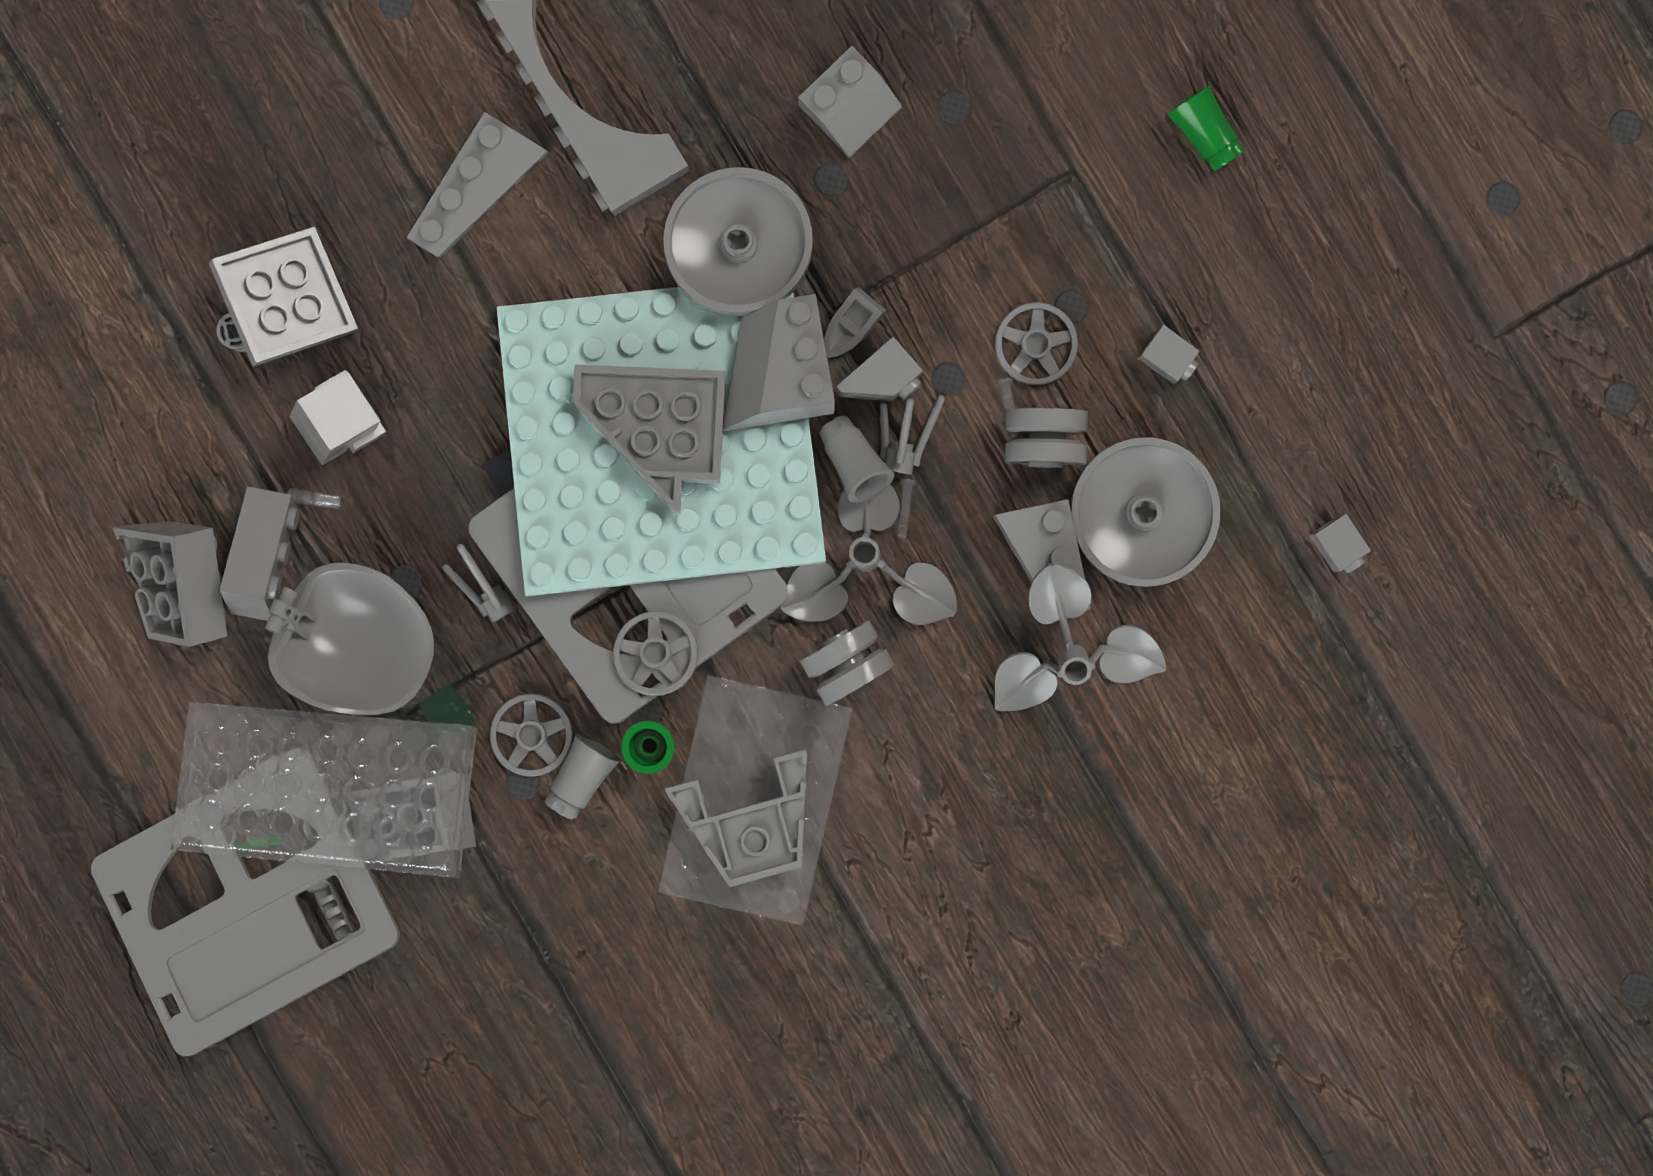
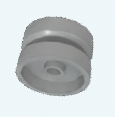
[1005,408,1088,468]
[800,620,895,706]

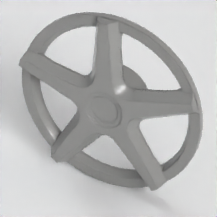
[995,302,1078,385]
[613,611,698,696]
[490,693,573,777]

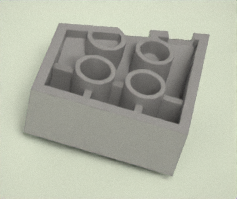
[723,294,835,432]
[113,521,227,647]

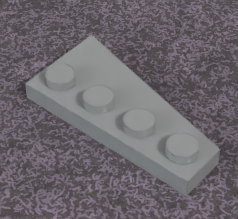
[406,112,549,259]

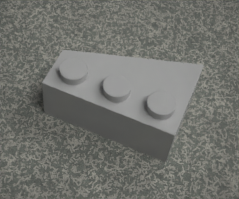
[219,486,299,621]
[992,499,1091,610]

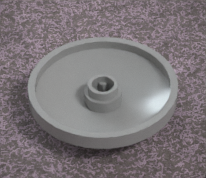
[663,167,813,316]
[1070,437,1220,587]

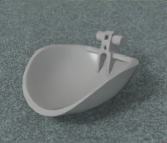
[265,563,434,715]

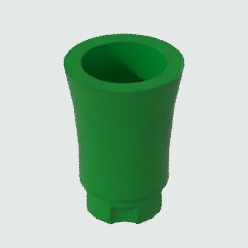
[1166,84,1244,171]
[621,721,674,774]

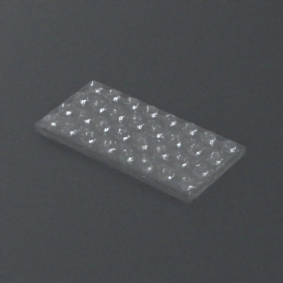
[170,702,477,878]

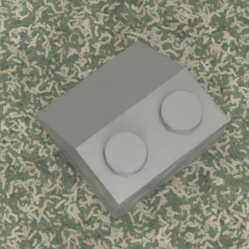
[798,46,903,158]
[836,337,923,401]

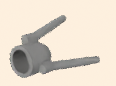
[879,395,945,475]
[442,544,518,623]

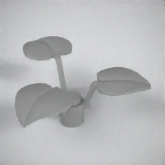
[781,485,957,625]
[994,563,1166,711]

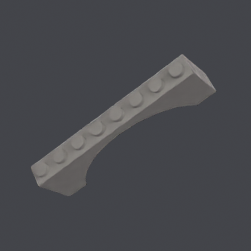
[477,0,690,217]

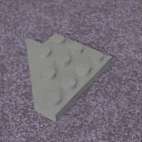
[573,364,726,514]

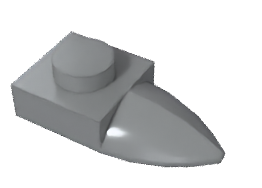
[824,287,886,358]

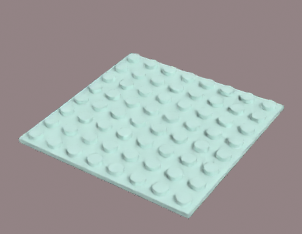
[497,287,826,596]

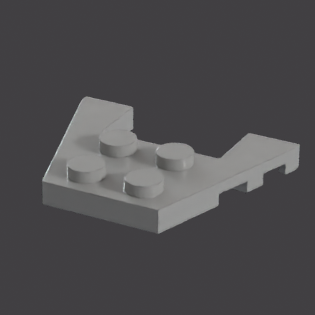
[665,749,807,887]

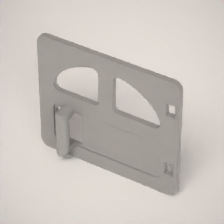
[469,488,789,724]
[91,748,400,1056]

